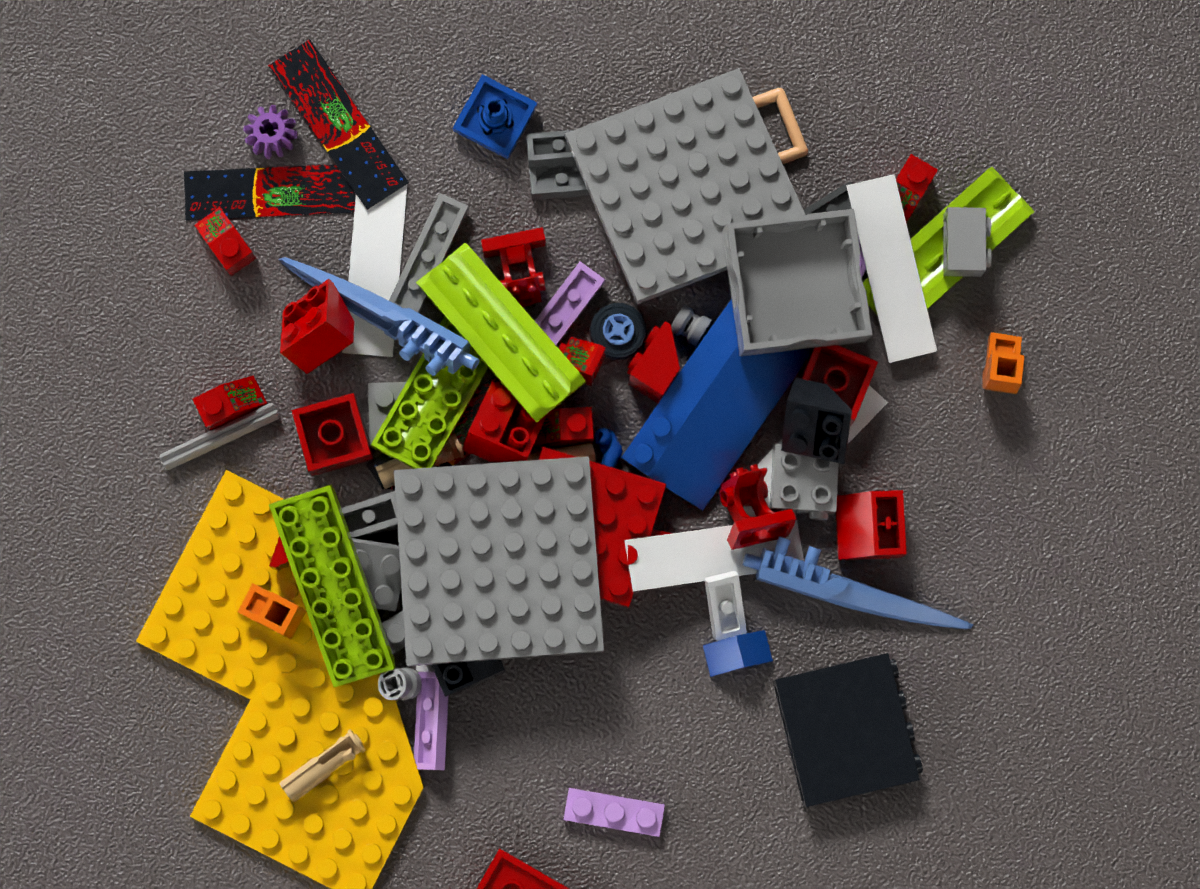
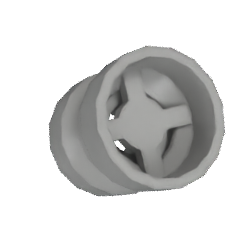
[671,304,712,347]
[378,668,422,700]

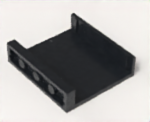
[772,653,923,807]

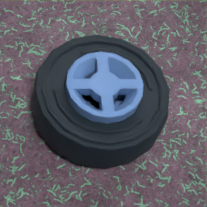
[590,303,646,360]

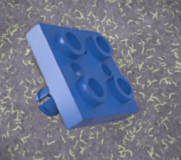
[453,74,538,159]

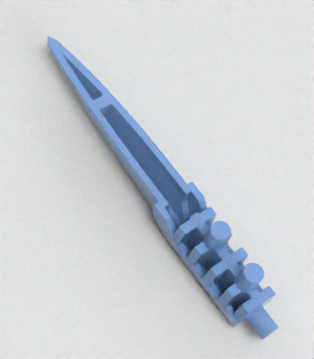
[279,257,479,376]
[742,536,974,629]

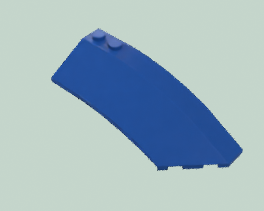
[621,299,812,511]

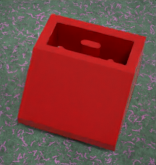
[280,279,354,374]
[627,321,680,404]
[462,381,547,462]
[836,490,907,560]

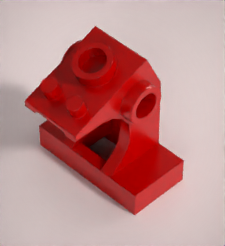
[481,227,546,307]
[719,464,797,550]

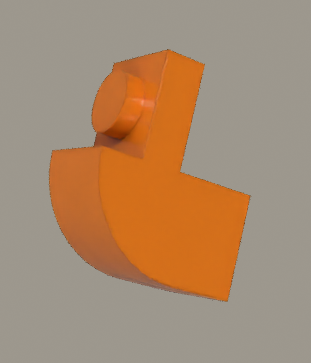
[982,332,1024,394]
[238,583,306,639]

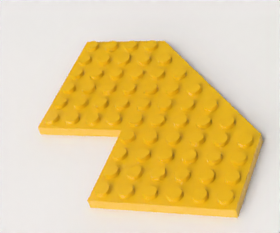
[136,470,424,889]

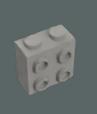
[770,444,839,520]

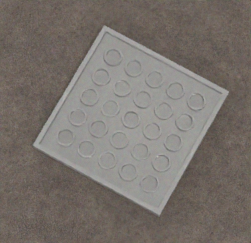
[565,68,806,304]
[394,456,604,666]

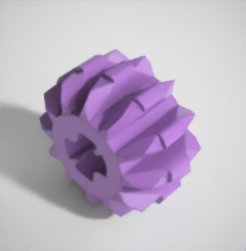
[243,104,298,159]

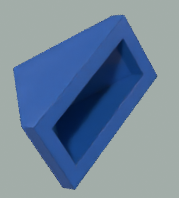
[703,630,773,677]

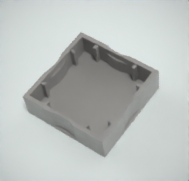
[722,209,872,357]

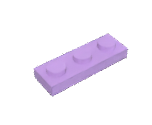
[535,262,605,346]
[414,672,448,770]
[563,788,665,837]

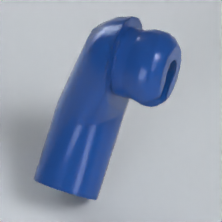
[594,428,622,468]

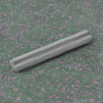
[160,403,280,470]

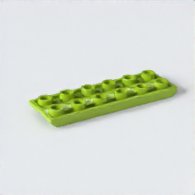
[863,166,1035,316]
[416,243,586,423]
[371,316,489,469]
[269,485,396,688]

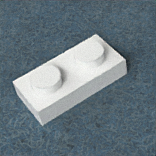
[704,571,747,641]

